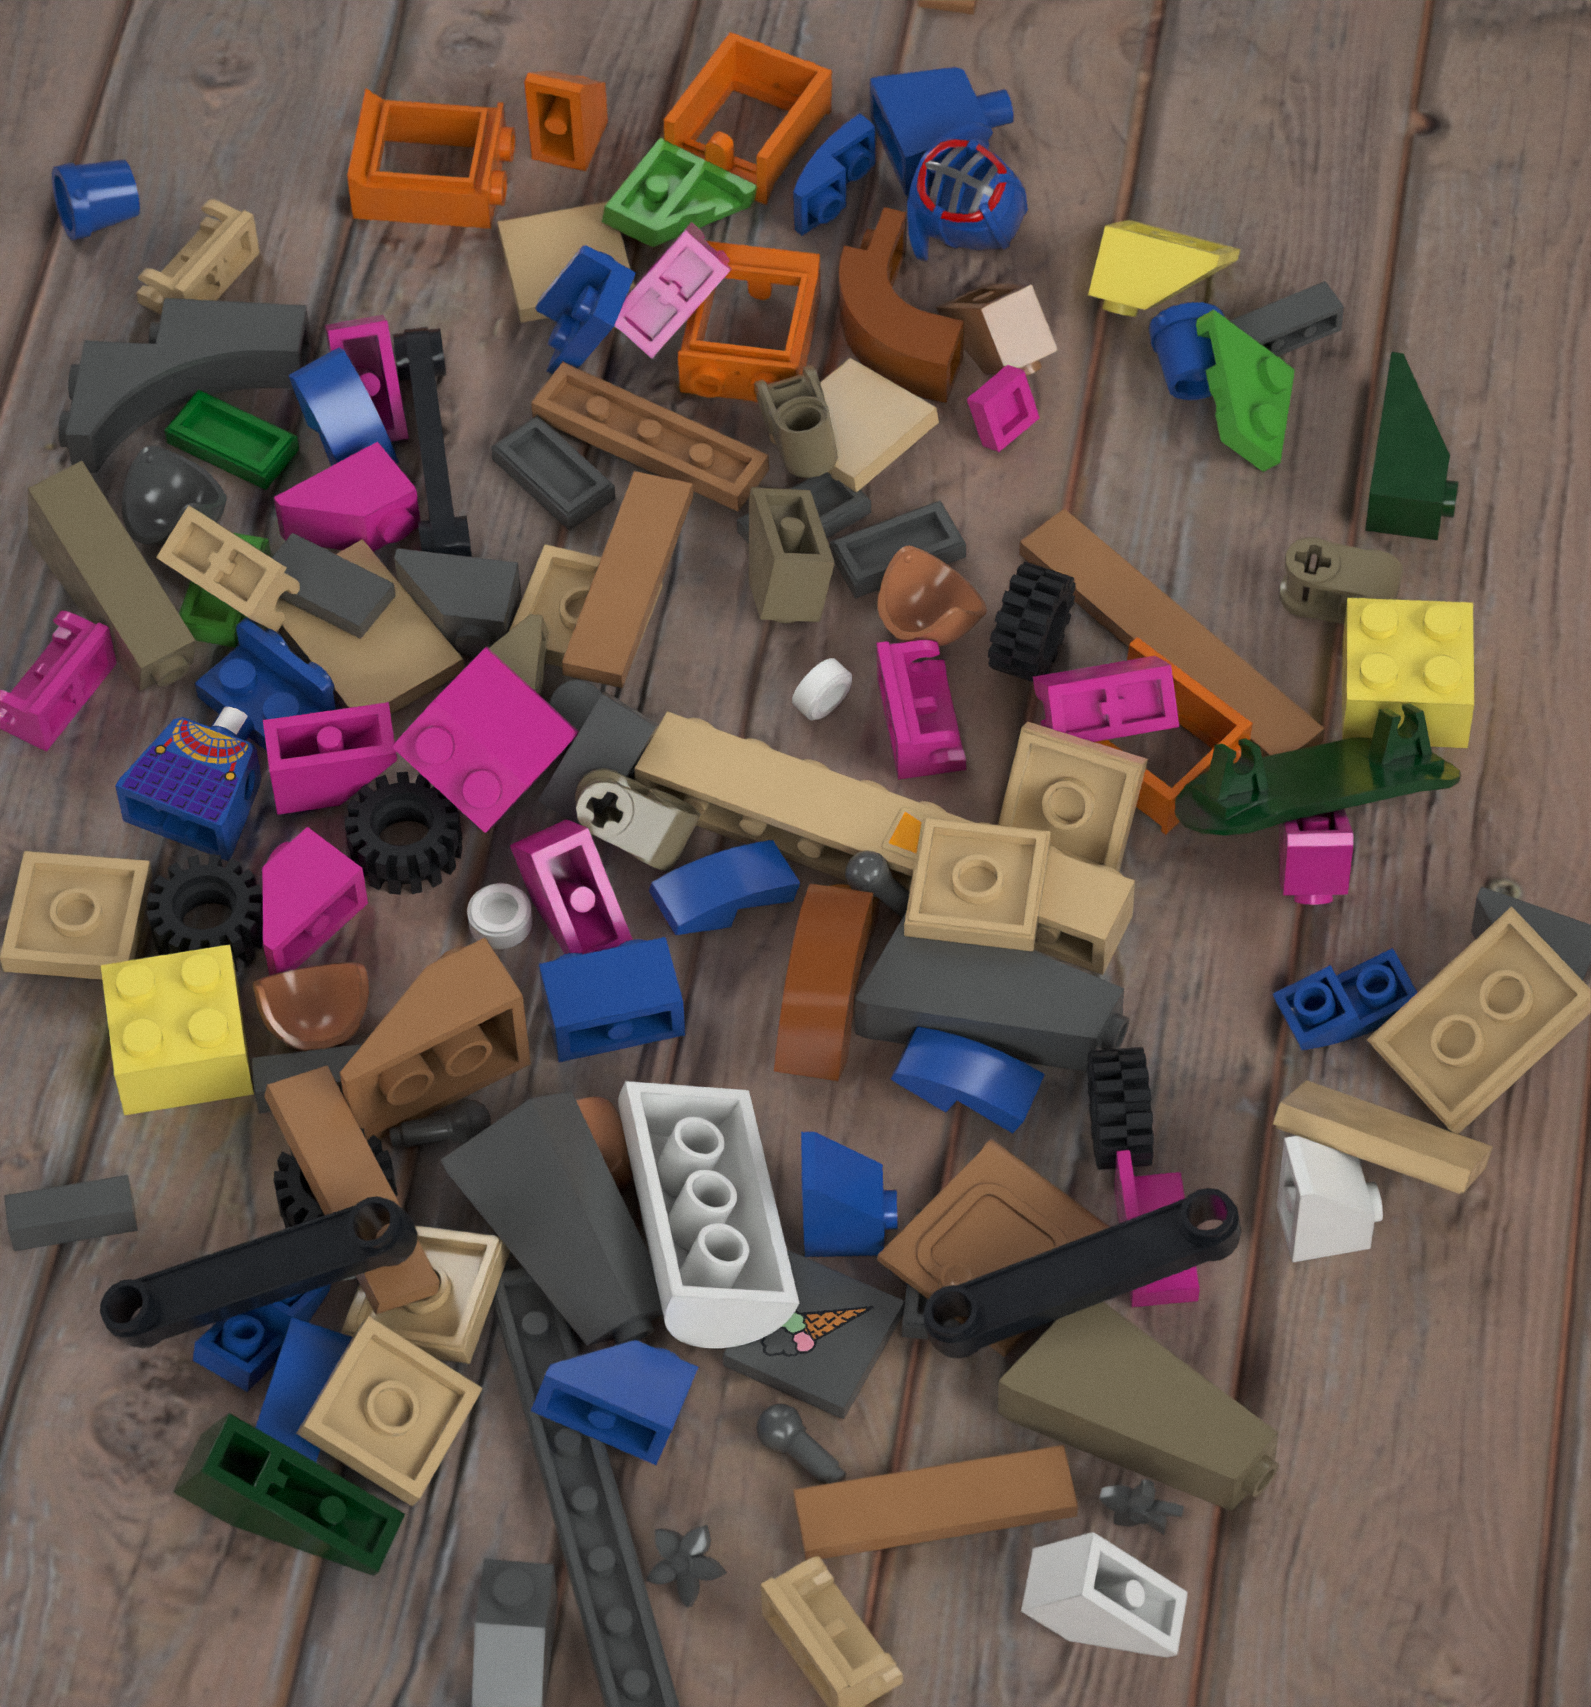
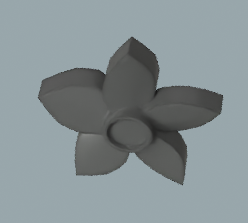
[1099,1479,1184,1535]
[646,1525,727,1608]

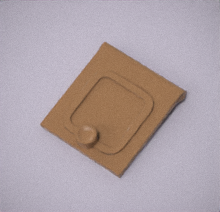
[877,1139,1110,1357]

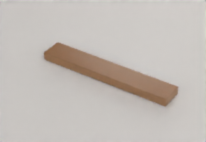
[1019,509,1325,757]

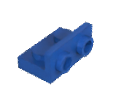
[535,245,636,375]
[195,618,336,751]

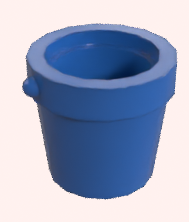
[52,159,140,240]
[1148,302,1225,400]

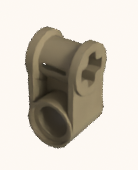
[754,365,838,478]
[1279,537,1403,625]
[575,768,701,872]

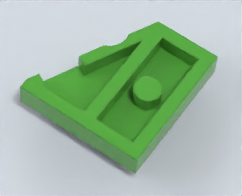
[602,138,757,247]
[1196,310,1295,472]

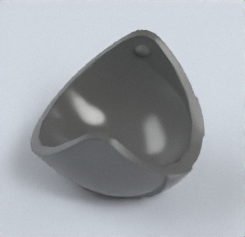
[122,446,227,546]

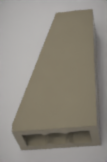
[28,461,195,691]
[998,1302,1279,1511]

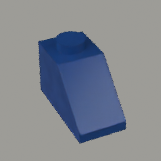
[801,1132,898,1257]
[531,1340,698,1465]

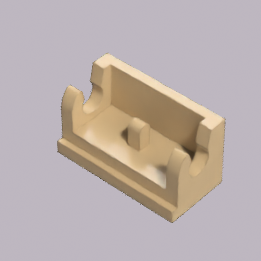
[136,199,260,315]
[156,505,300,632]
[760,1556,903,1707]

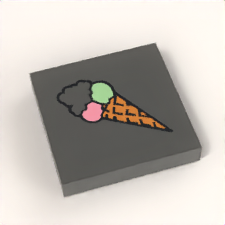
[723,1250,905,1419]

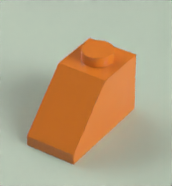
[524,70,608,171]

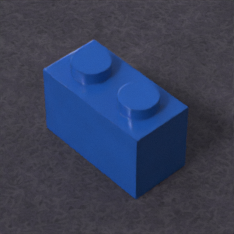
[539,937,685,1062]

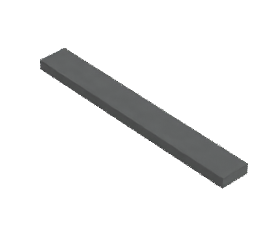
[493,1267,680,1707]

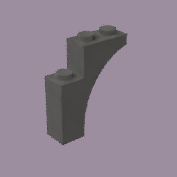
[58,298,312,473]

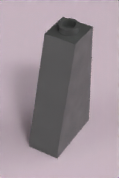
[854,913,1130,1072]
[441,1091,663,1346]

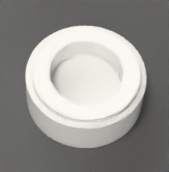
[792,658,852,720]
[467,883,533,949]

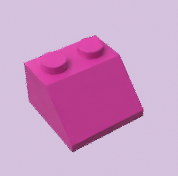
[391,647,579,833]

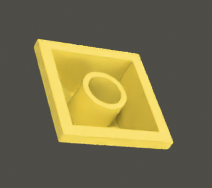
[1088,220,1240,317]

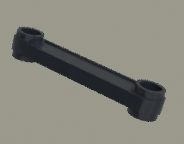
[393,327,472,557]
[923,1188,1242,1359]
[100,1196,417,1348]

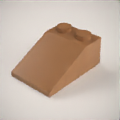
[340,938,531,1141]

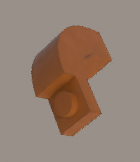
[839,207,964,403]
[774,883,880,1081]

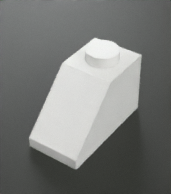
[1276,1136,1383,1263]
[1021,1532,1188,1658]

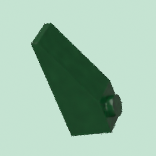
[1365,352,1459,541]
[173,1413,405,1576]

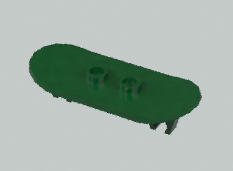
[1175,703,1461,836]

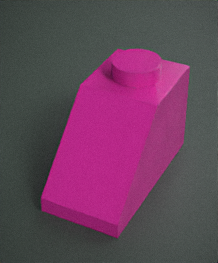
[324,315,409,442]
[274,442,420,552]
[263,702,397,815]
[1279,809,1353,905]
[510,819,633,954]
[262,827,368,975]

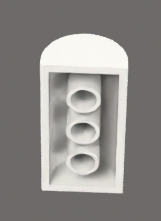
[618,1081,799,1348]

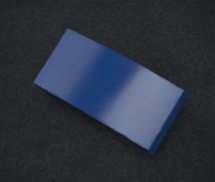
[793,113,875,236]
[288,347,399,466]
[649,840,800,935]
[1272,948,1418,1050]
[890,1026,1045,1134]
[193,1284,331,1392]
[255,1317,353,1462]

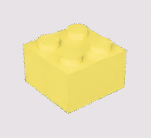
[1342,598,1474,748]
[101,945,254,1116]

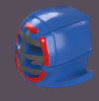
[907,122,1028,262]

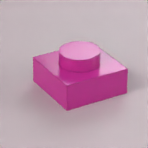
[967,365,1040,452]

